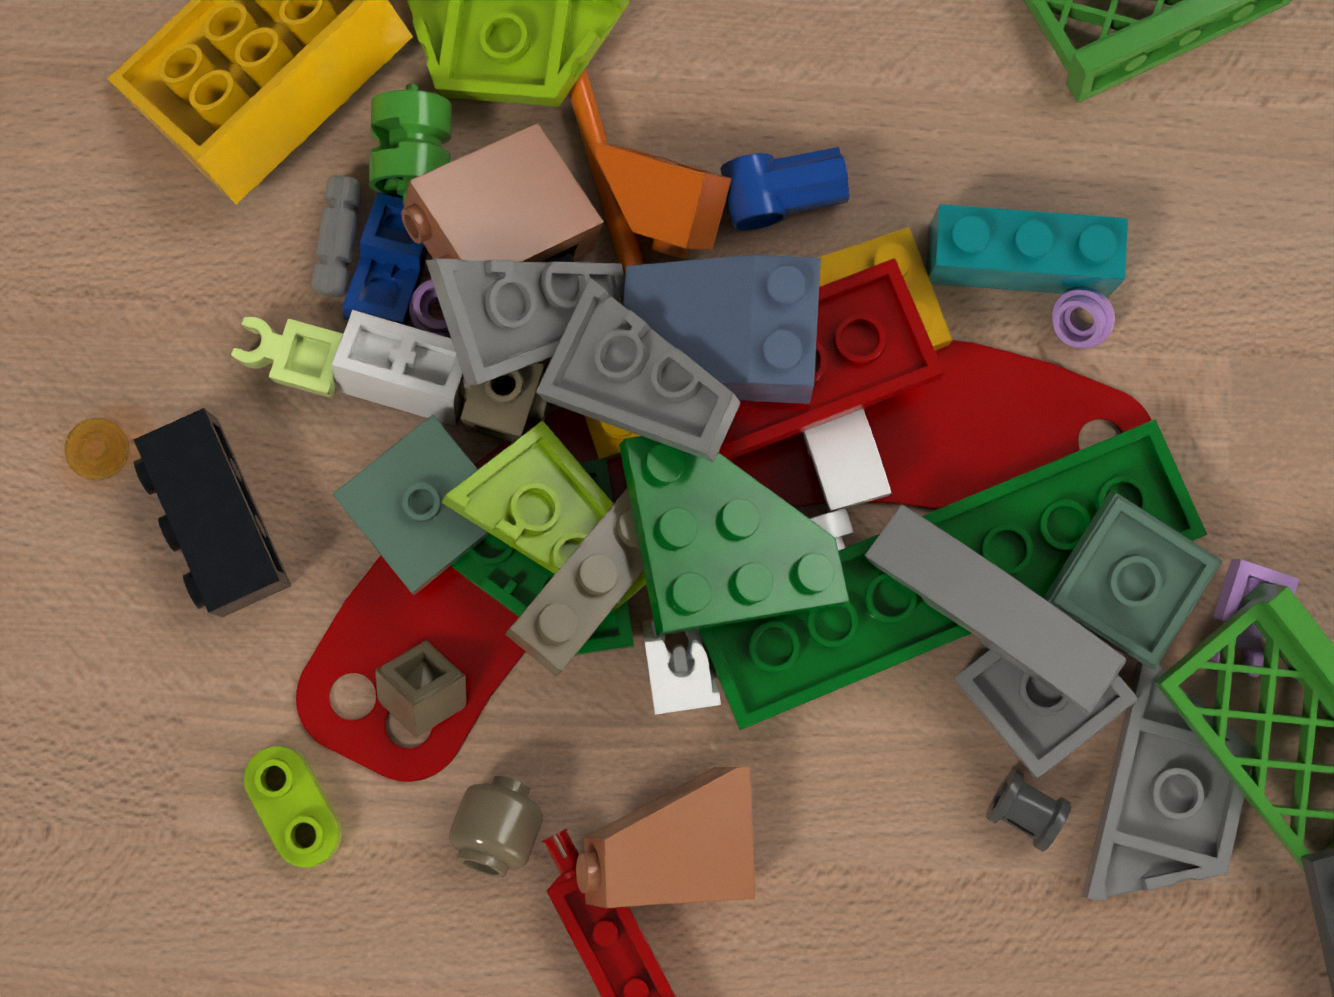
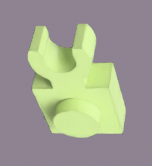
[231,317,343,399]

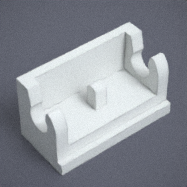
[332,310,463,426]
[642,619,721,715]

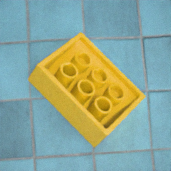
[107,0,413,205]

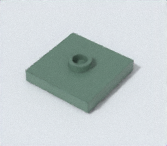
[333,415,490,595]
[1043,492,1222,670]

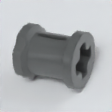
[986,769,1071,852]

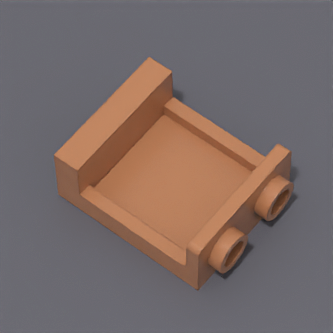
[401,123,604,262]

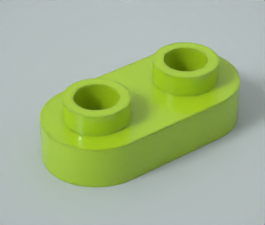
[244,746,342,868]

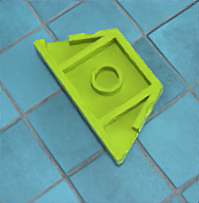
[407,0,630,107]

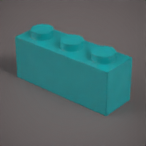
[926,204,1128,297]

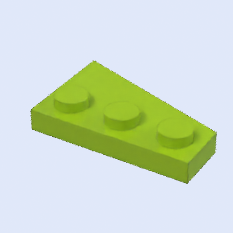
[441,420,647,611]

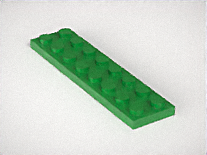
[698,419,1208,730]

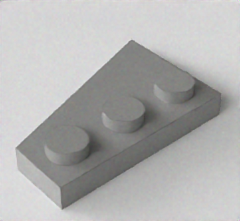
[426,258,625,385]
[536,278,741,462]

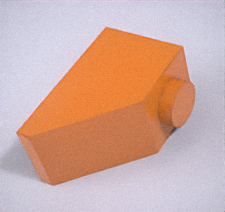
[594,142,732,258]

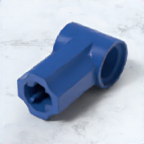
[720,147,850,231]

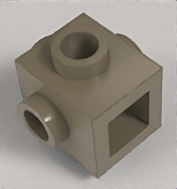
[459,363,551,443]

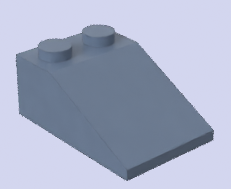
[623,254,821,404]

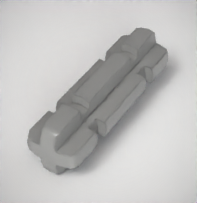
[311,175,362,297]

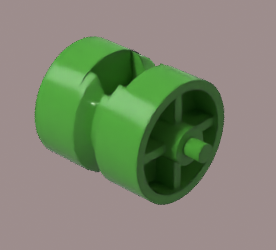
[369,84,452,206]

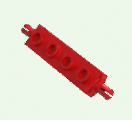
[542,828,677,997]

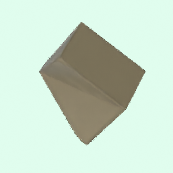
[375,640,466,737]

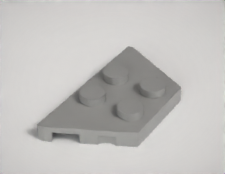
[1082,661,1254,901]

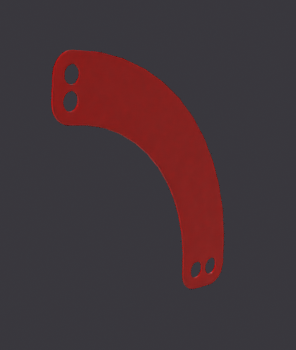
[296,340,1152,782]

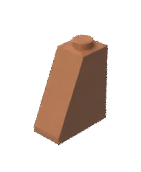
[576,766,755,908]

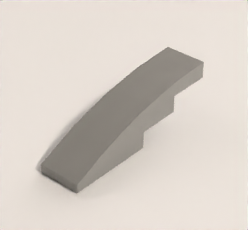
[865,504,1127,714]

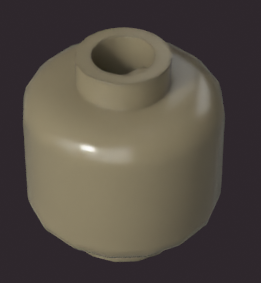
[449,776,543,878]

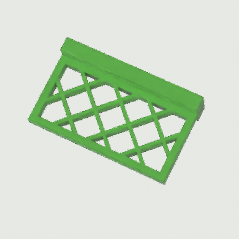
[1024,0,1292,103]
[1154,583,1334,873]

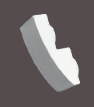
[801,409,892,513]

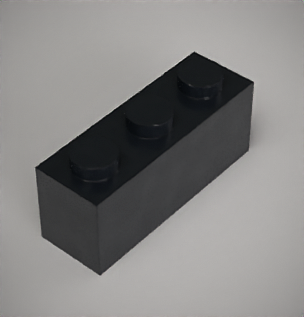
[133,408,291,617]

